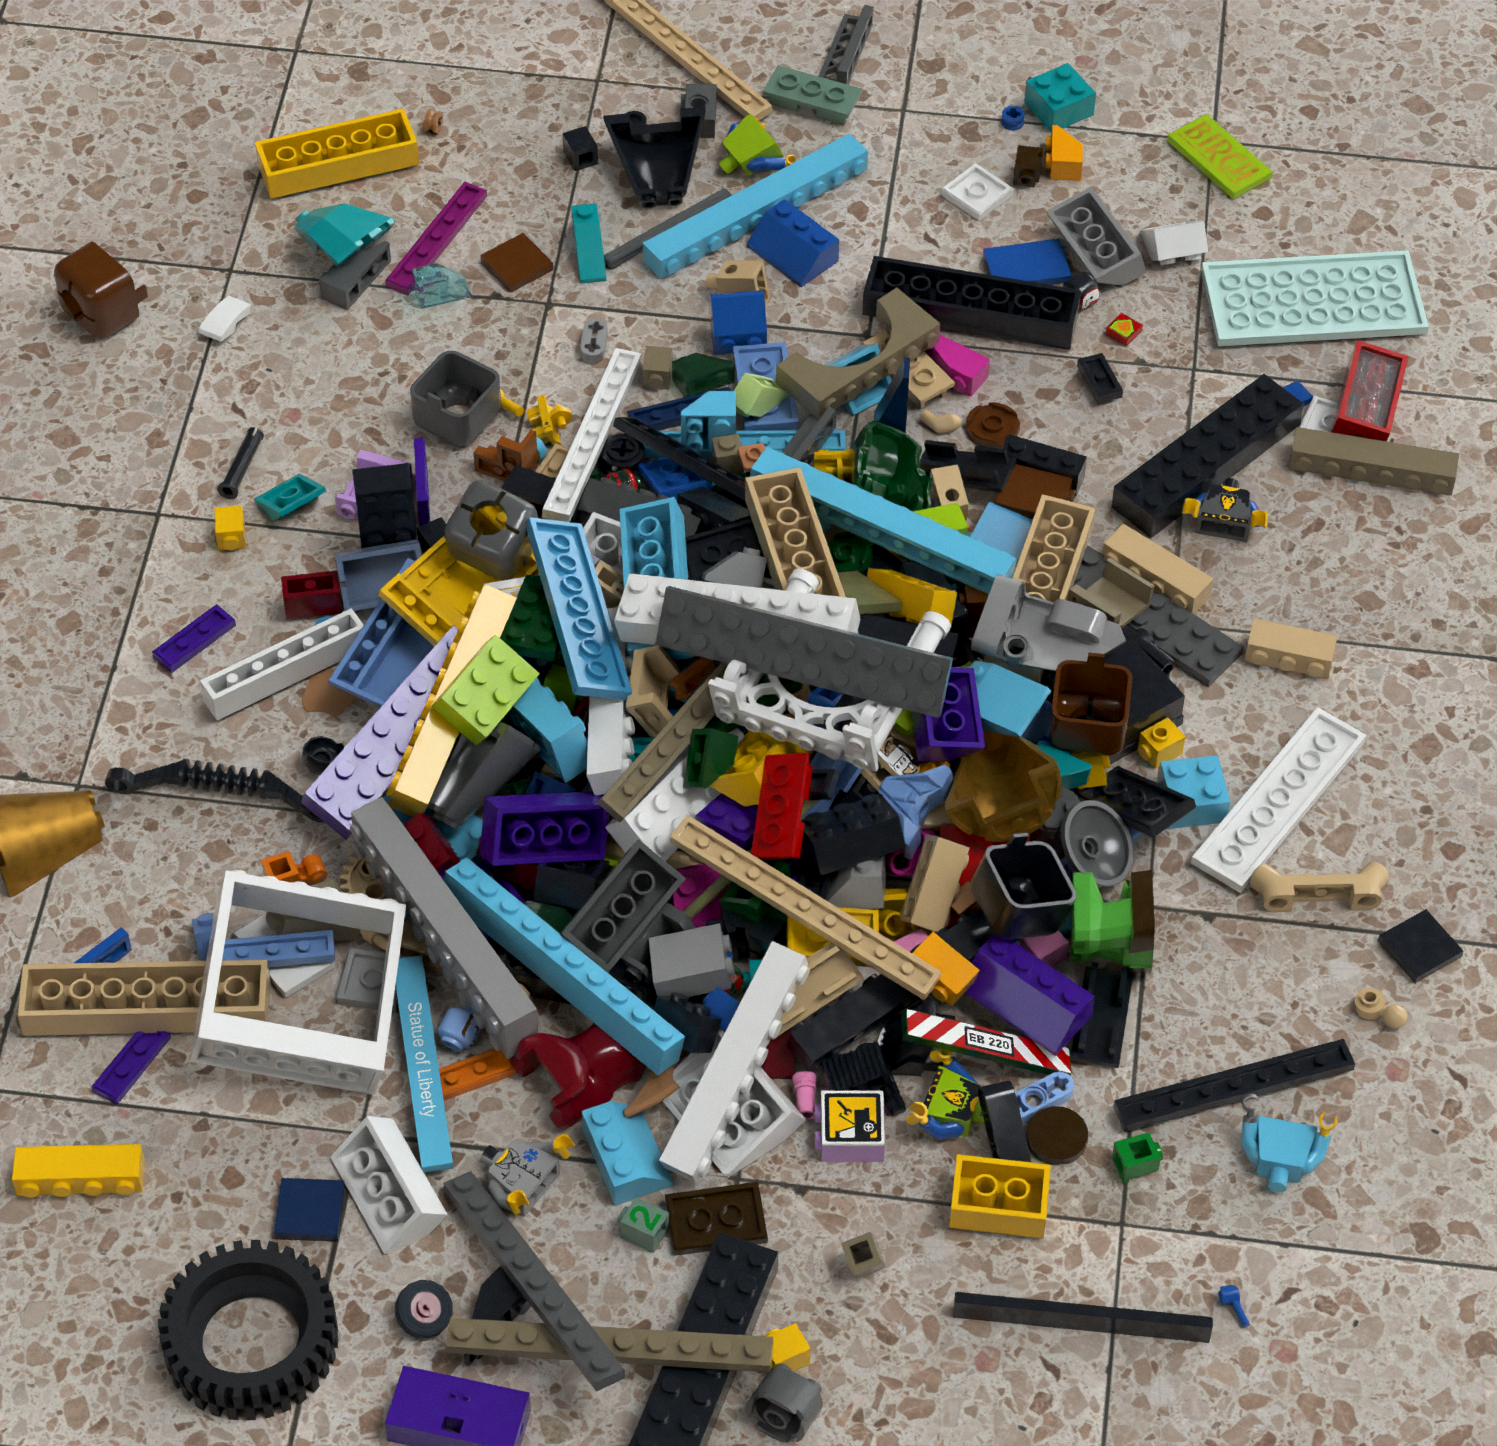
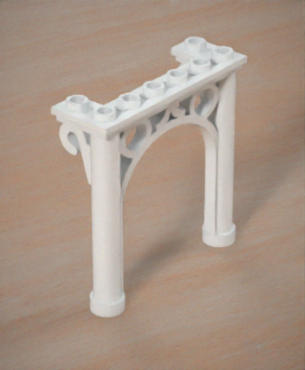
[708,568,951,772]

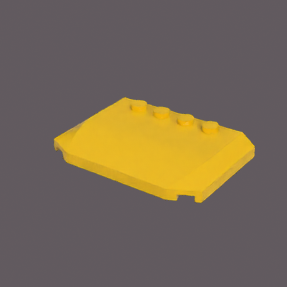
[378,505,539,646]

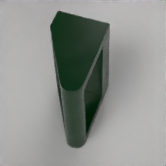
[719,859,792,924]

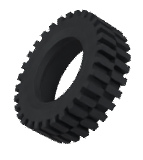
[158,1240,339,1421]

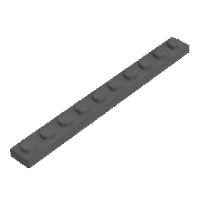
[443,1171,625,1392]

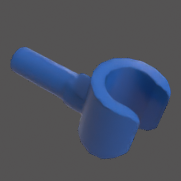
[1218,1285,1250,1328]

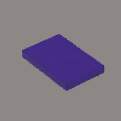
[414,438,431,526]

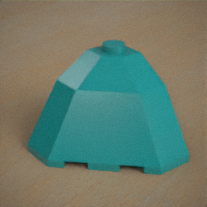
[294,203,395,268]

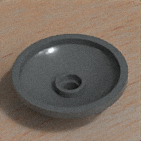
[1061,800,1133,887]

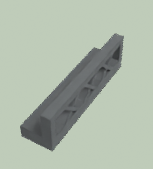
[819,5,874,85]
[782,407,836,464]

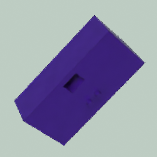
[385,1365,531,1446]

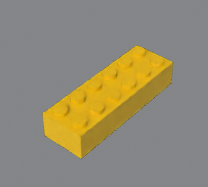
[255,108,419,199]

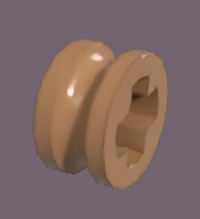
[424,109,443,134]

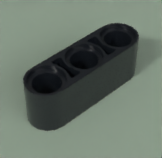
[978,1080,1031,1162]

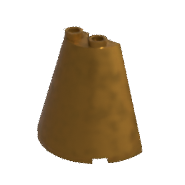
[0,789,105,897]

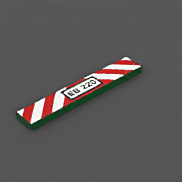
[901,1008,1072,1075]

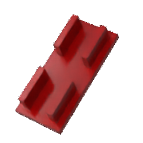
[751,753,813,860]

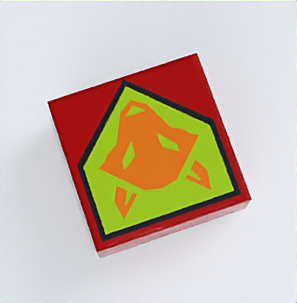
[1105,312,1143,346]

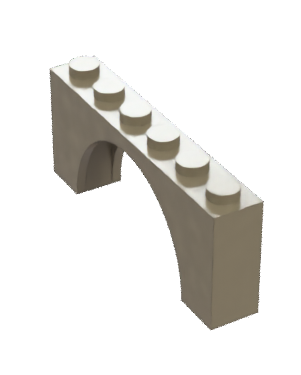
[776,288,940,420]

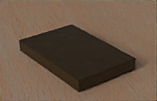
[665,1182,768,1256]

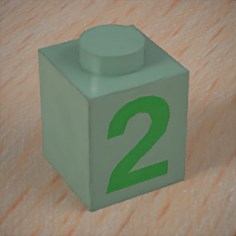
[618,1197,669,1253]

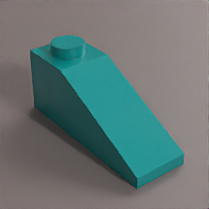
[571,203,607,284]

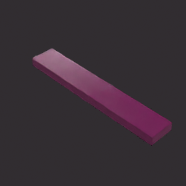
[385,181,487,295]

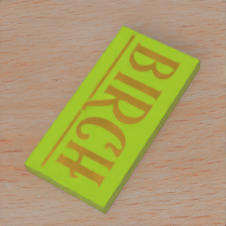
[1167,114,1273,199]

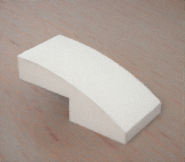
[198,296,251,342]

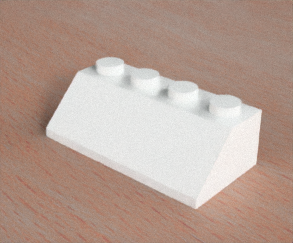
[331,1116,448,1254]

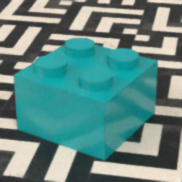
[1024,63,1096,133]

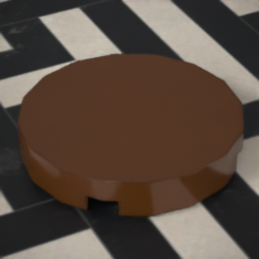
[966,402,1020,448]

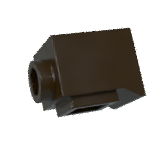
[1013,145,1043,187]

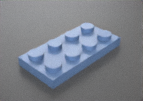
[733,342,798,431]

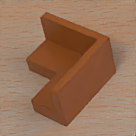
[473,430,538,482]

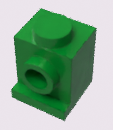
[1112,1132,1163,1184]

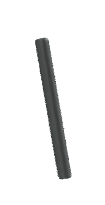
[604,188,732,268]

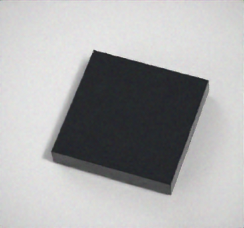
[1378,909,1464,983]

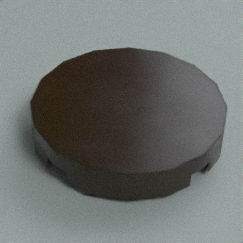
[1026,1106,1088,1165]

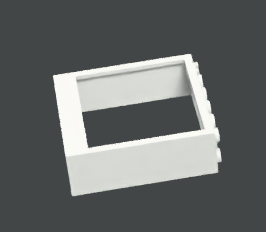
[189,870,406,1094]

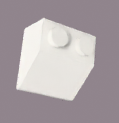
[1140,221,1208,265]

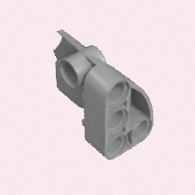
[971,574,1126,672]

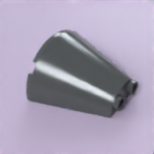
[427,722,541,830]

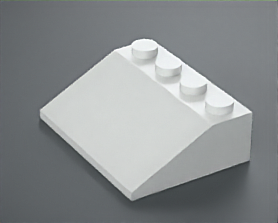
[663,1027,806,1178]

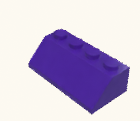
[964,935,1094,1056]

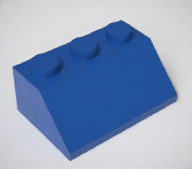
[747,199,839,287]

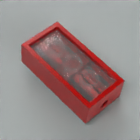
[1331,340,1409,442]

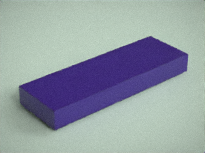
[152,604,236,673]
[91,1031,171,1105]

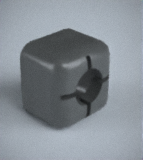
[410,351,501,447]
[444,480,538,581]

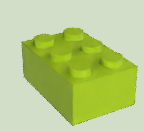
[431,634,540,745]

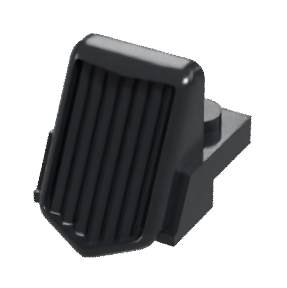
[877,998,956,1077]

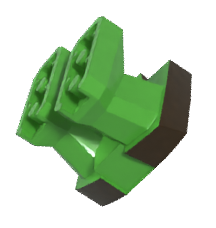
[1070,870,1155,974]

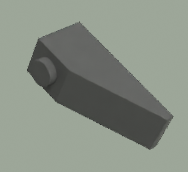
[319,241,391,310]

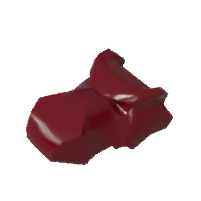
[510,1023,647,1130]

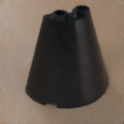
[603,107,706,208]

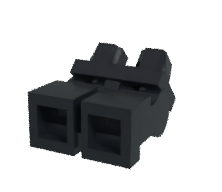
[706,908,787,962]

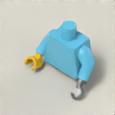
[1241,1094,1338,1192]

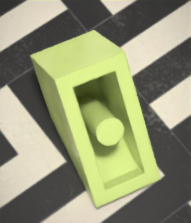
[734,373,789,418]

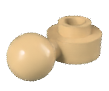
[1355,988,1408,1029]

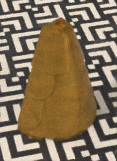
[945,731,1062,842]

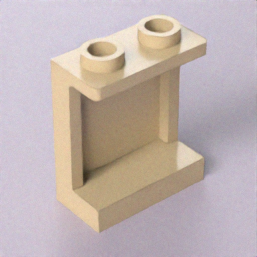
[626,645,682,738]

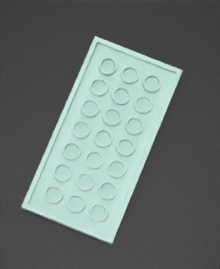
[1201,250,1429,346]

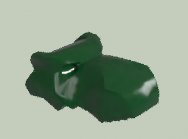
[851,421,932,511]

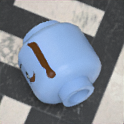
[438,1005,482,1052]

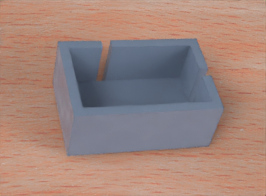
[334,539,422,611]

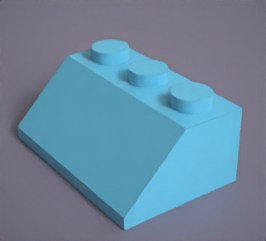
[581,1101,674,1206]

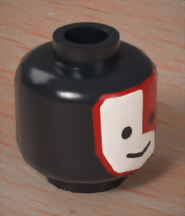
[1062,272,1101,311]

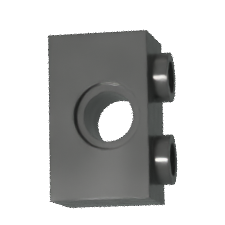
[680,84,717,138]

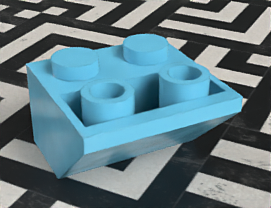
[681,391,736,452]

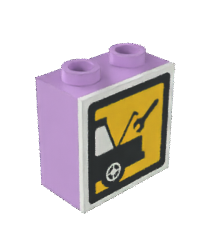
[815,1091,885,1162]

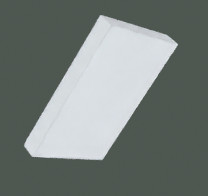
[234,914,336,998]

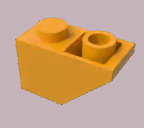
[1045,125,1083,181]

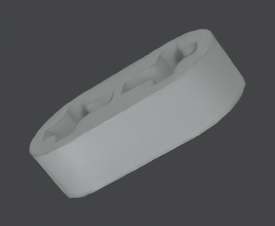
[580,319,608,365]

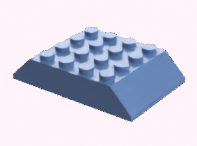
[328,558,434,707]

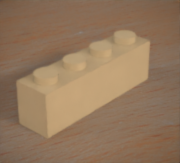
[1102,524,1214,614]

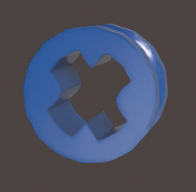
[1001,106,1025,131]

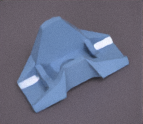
[878,765,954,860]

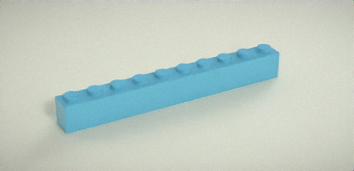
[643,133,868,279]
[750,447,1016,594]
[444,858,685,1075]

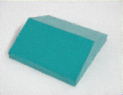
[254,473,327,522]

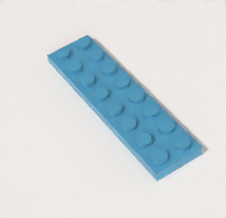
[526,517,632,700]

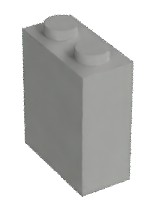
[649,923,735,997]

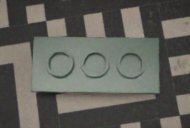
[763,65,862,125]

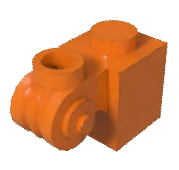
[261,851,328,886]

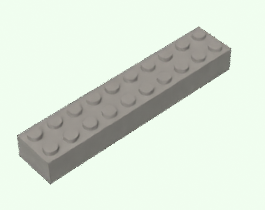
[350,797,538,1059]

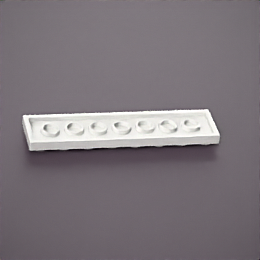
[1191,707,1367,893]

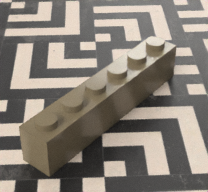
[1289,427,1459,496]

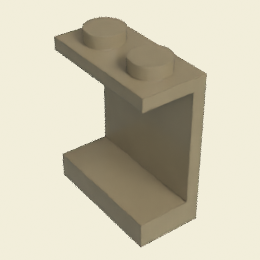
[1067,558,1155,629]

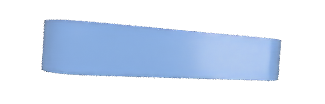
[1015,1072,1074,1124]

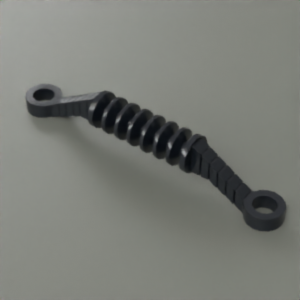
[105,758,324,822]

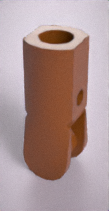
[670,656,716,700]

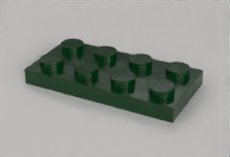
[500,574,560,661]

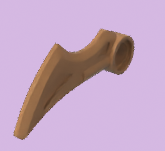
[624,1048,687,1117]

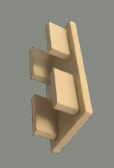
[863,330,955,409]
[771,943,864,1040]

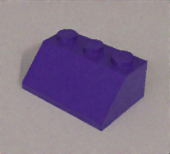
[911,667,985,762]

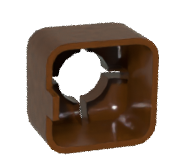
[54,241,148,339]
[1049,652,1132,756]

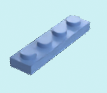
[222,930,335,968]

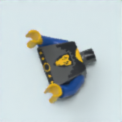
[1181,478,1268,542]

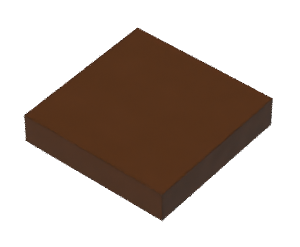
[480,233,553,293]

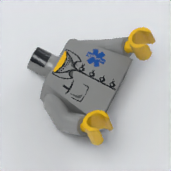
[481,1134,576,1217]

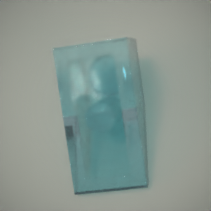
[412,263,472,309]

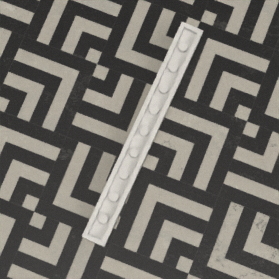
[542,348,642,522]

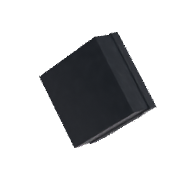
[1046,631,1185,765]

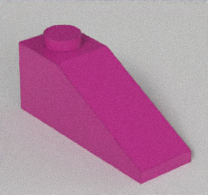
[924,334,990,397]

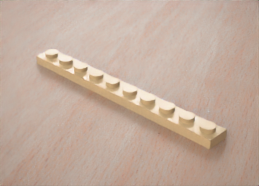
[603,0,772,120]
[670,815,942,1000]

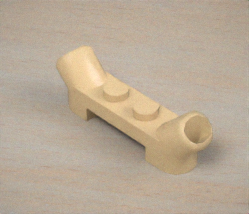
[1250,862,1389,912]

